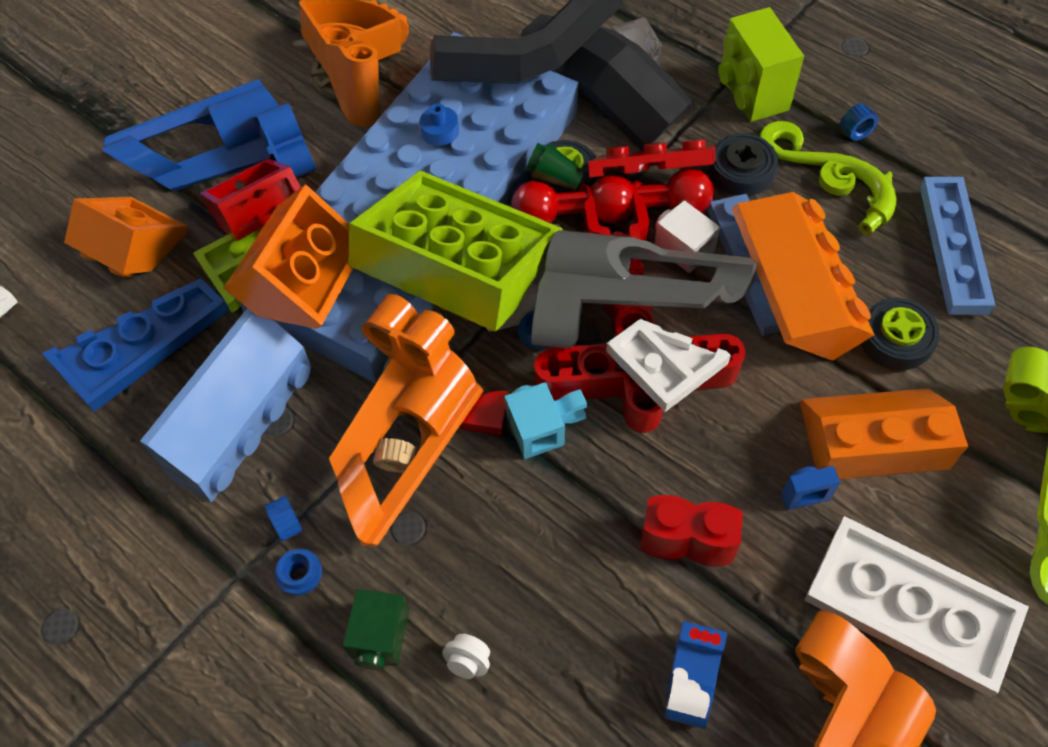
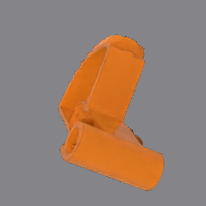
[299,0,409,127]

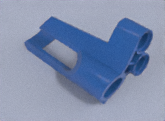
[102,79,317,191]

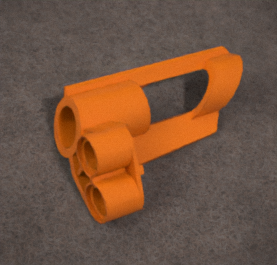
[329,294,483,546]

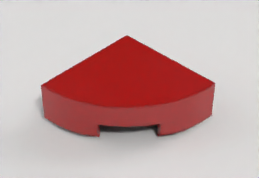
[459,391,510,436]

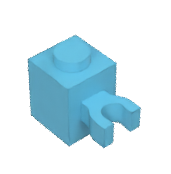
[505,382,587,459]

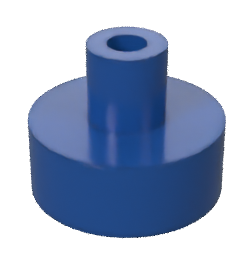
[419,103,459,146]

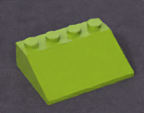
[348,170,563,332]

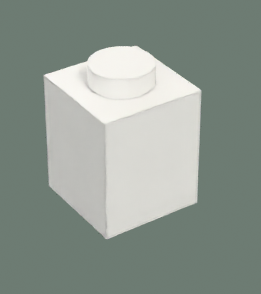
[654,200,720,273]

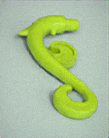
[759,121,897,235]

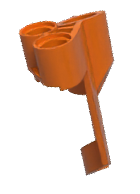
[795,610,936,747]

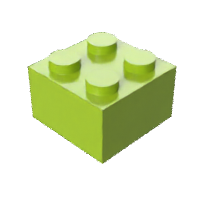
[718,7,804,122]

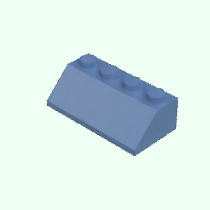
[140,308,312,502]

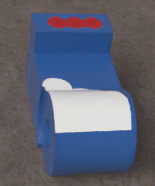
[664,621,728,729]

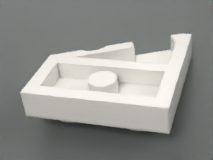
[606,319,731,412]

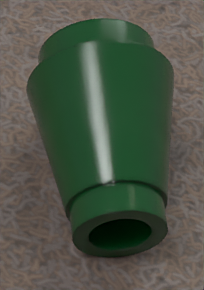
[524,142,585,192]

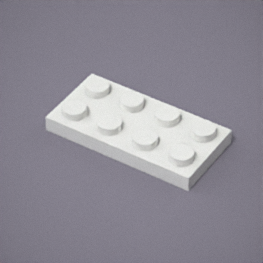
[804,516,1029,698]

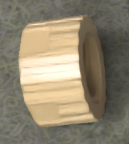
[373,438,415,473]

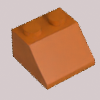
[64,197,189,277]

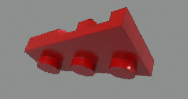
[588,139,716,178]

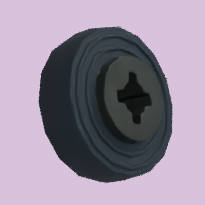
[709,133,778,196]

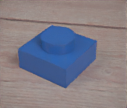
[781,466,840,511]

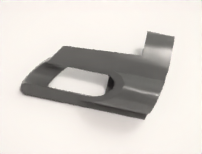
[531,230,757,349]

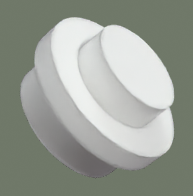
[442,634,490,679]

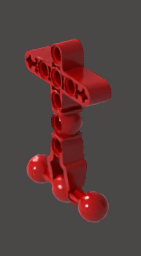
[510,168,745,433]

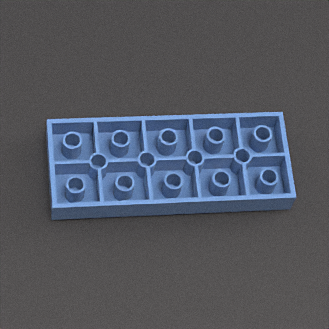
[239,32,578,383]

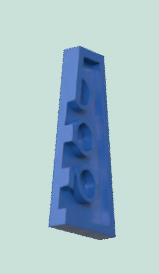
[42,278,229,412]

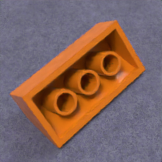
[731,192,874,361]

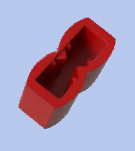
[640,495,743,567]

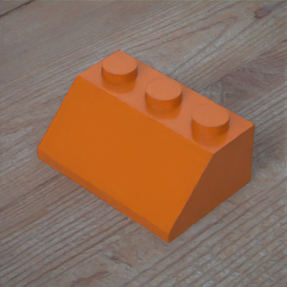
[224,184,353,329]
[800,388,968,479]

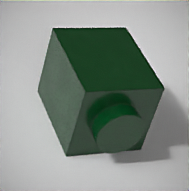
[343,589,410,670]

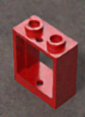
[200,158,301,241]

